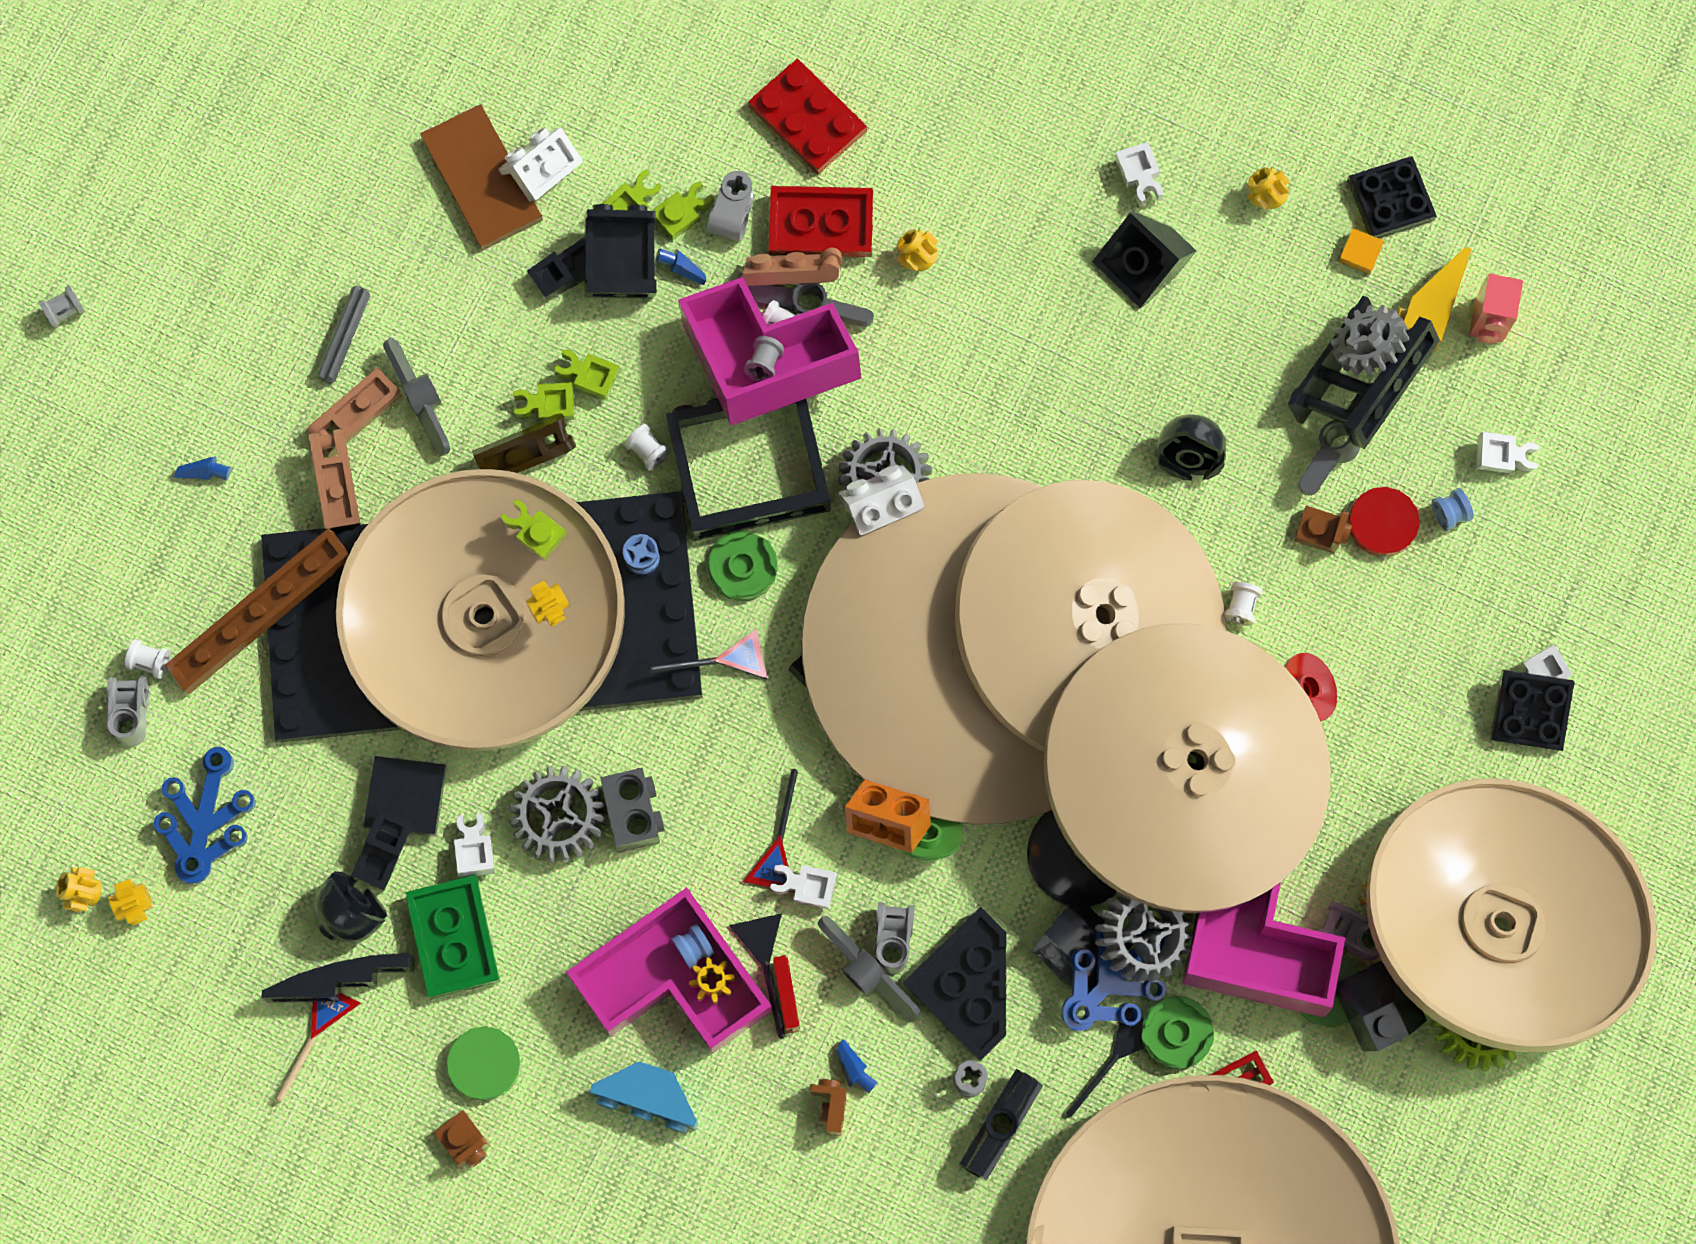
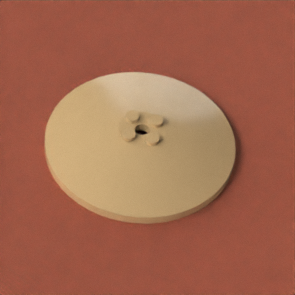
[336,469,625,751]
[955,480,1226,752]
[1044,623,1330,913]
[1366,778,1657,1052]

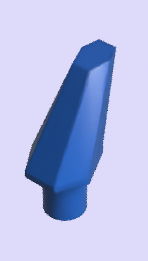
[655,248,706,286]
[173,456,231,480]
[836,1039,878,1094]

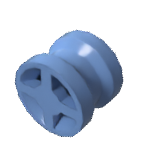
[1431,488,1474,531]
[623,534,660,576]
[671,923,715,969]

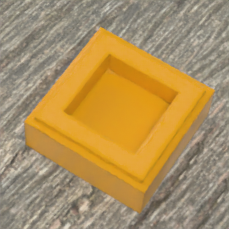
[1339,228,1384,274]

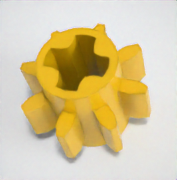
[1247,167,1290,210]
[897,229,939,271]
[525,580,570,627]
[56,866,102,912]
[108,878,153,926]
[689,957,735,1005]

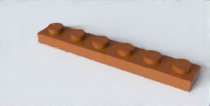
[165,529,350,694]

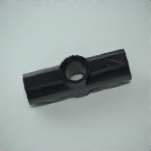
[959,1069,1043,1181]

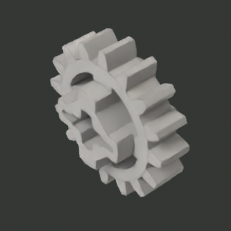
[1331,305,1409,376]

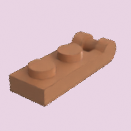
[743,248,842,286]
[305,367,402,457]
[308,428,361,530]

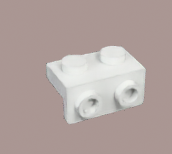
[838,465,924,535]

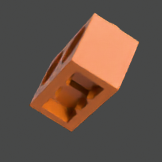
[845,779,931,853]

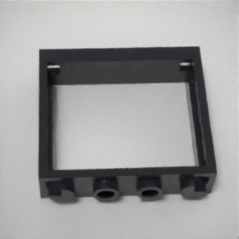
[666,398,831,541]

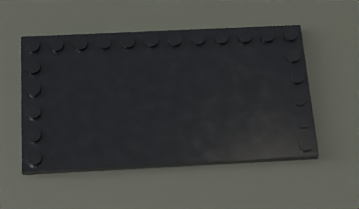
[261,491,703,743]

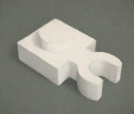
[1115,142,1163,206]
[1476,432,1539,473]
[1521,644,1573,679]
[454,813,495,878]
[770,865,837,910]

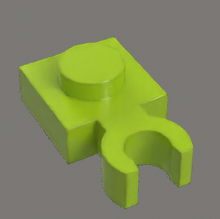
[602,170,662,210]
[652,181,714,241]
[554,350,620,401]
[513,382,575,422]
[501,499,568,562]

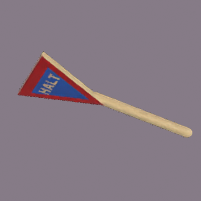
[276,993,362,1103]

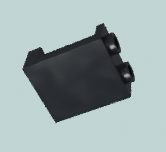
[584,204,657,299]

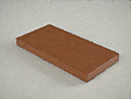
[420,104,543,250]

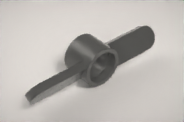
[748,283,874,327]
[383,338,450,456]
[1298,383,1371,496]
[817,915,920,1022]

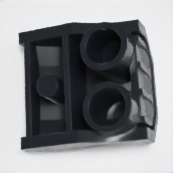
[1031,895,1133,992]

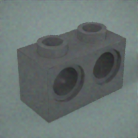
[600,768,665,853]

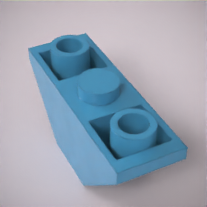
[589,1061,698,1134]

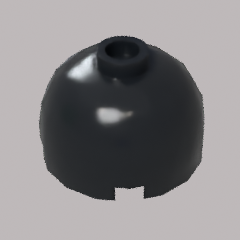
[1155,414,1226,481]
[313,871,387,943]

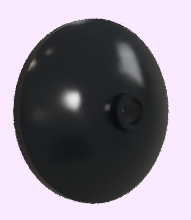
[1027,810,1116,907]

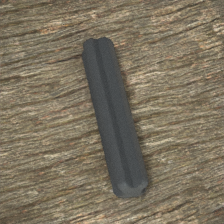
[317,286,370,383]

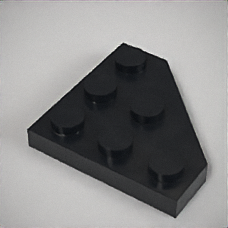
[903,907,1006,1062]

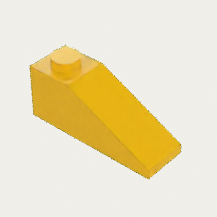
[1398,246,1472,352]

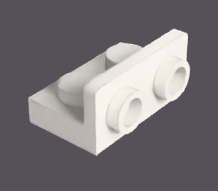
[498,127,583,202]

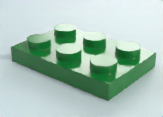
[405,875,501,999]

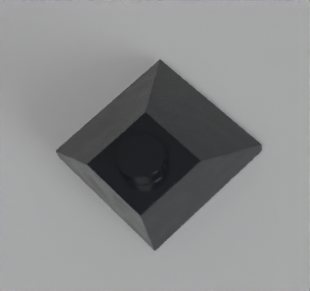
[1092,211,1197,308]
[1336,960,1427,1051]

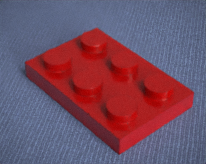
[748,58,867,175]
[769,186,873,257]

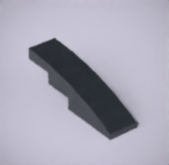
[261,953,414,1003]

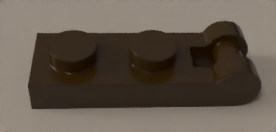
[472,413,576,473]

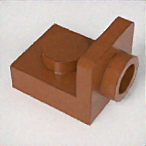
[1294,506,1352,554]
[809,1079,847,1136]
[434,1110,491,1169]

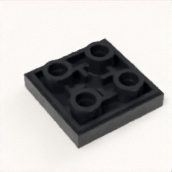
[1347,156,1437,238]
[1490,669,1575,751]
[363,756,447,837]

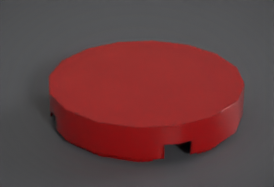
[1349,487,1420,556]

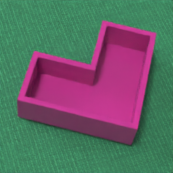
[678,277,862,425]
[1182,882,1345,1018]
[566,887,772,1054]

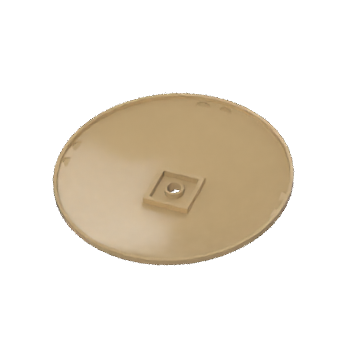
[801,473,1110,825]
[1026,1075,1400,1244]

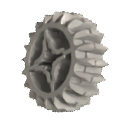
[838,428,933,491]
[509,766,606,863]
[1095,891,1194,983]

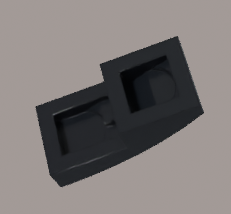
[527,237,585,300]
[351,809,413,890]

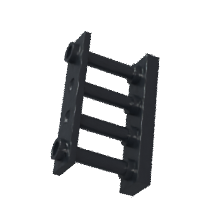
[1287,296,1440,449]

